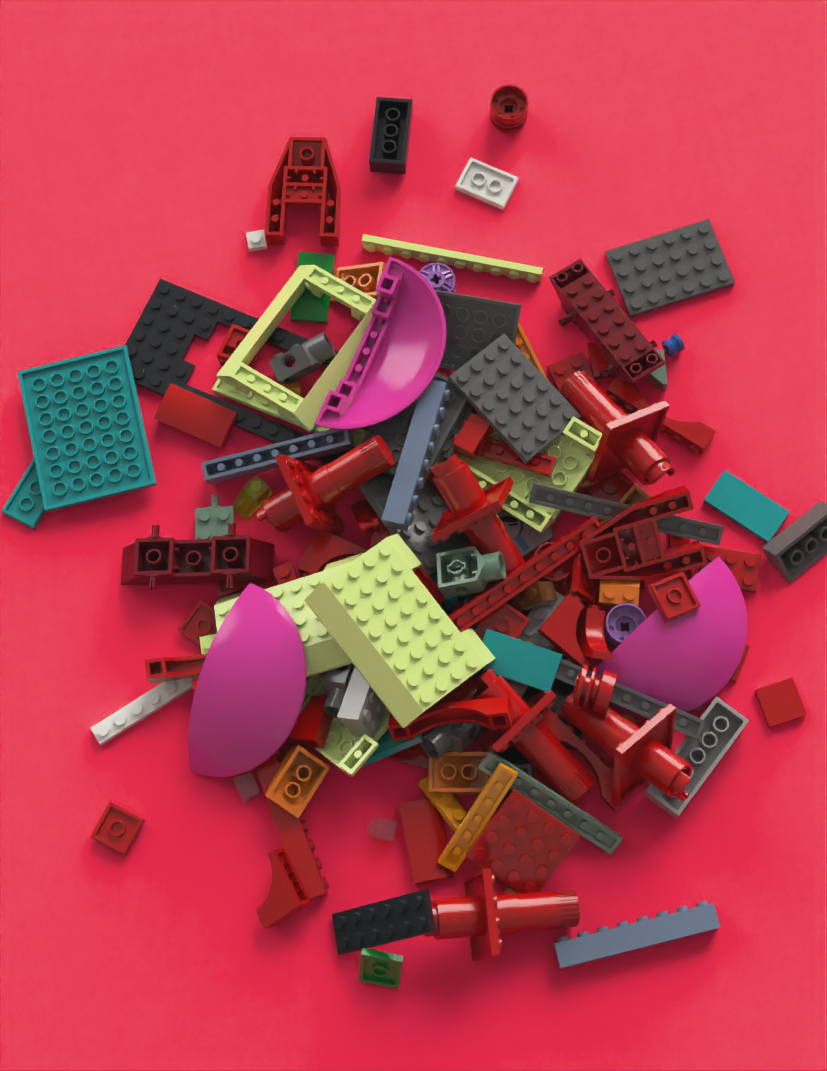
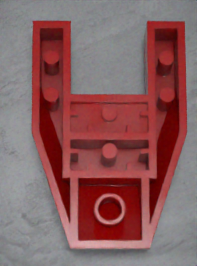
[265,137,341,246]
[579,486,708,581]

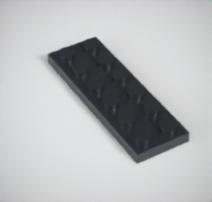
[332,889,436,955]

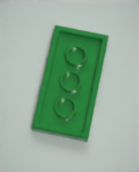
[290,252,335,324]

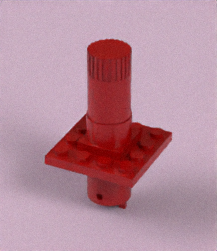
[559,371,675,486]
[256,435,395,535]
[430,454,526,582]
[472,668,595,803]
[560,692,693,805]
[424,869,580,962]

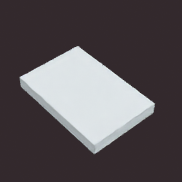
[455,157,519,210]

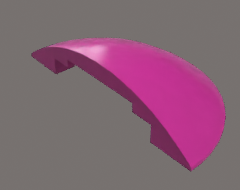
[314,257,447,430]
[596,556,748,718]
[188,583,307,777]

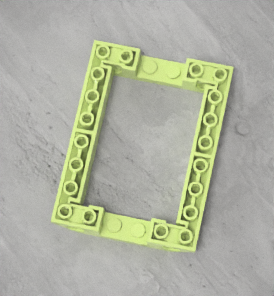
[216,265,376,432]

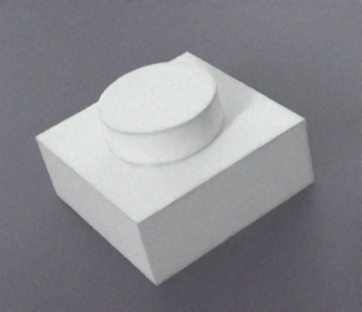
[246,229,267,252]

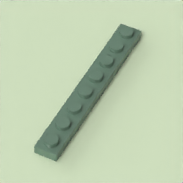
[478,750,623,854]

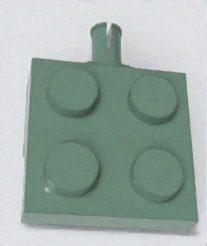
[195,495,235,539]

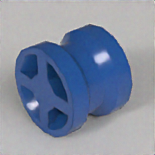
[661,334,685,357]

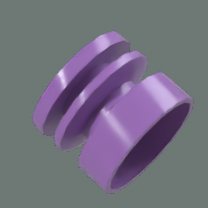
[419,263,456,293]
[604,603,646,649]

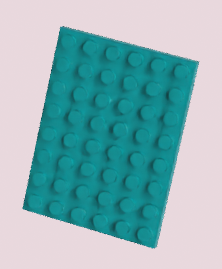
[17,345,157,513]

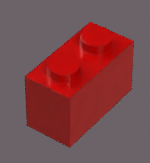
[452,413,494,461]

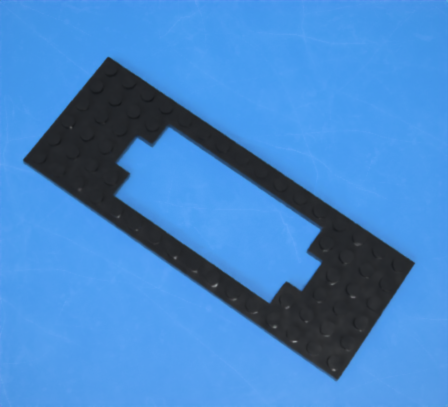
[125,279,386,479]

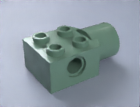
[436,546,506,599]

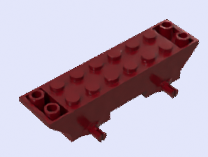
[549,259,666,384]
[121,523,275,590]

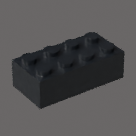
[369,97,413,174]

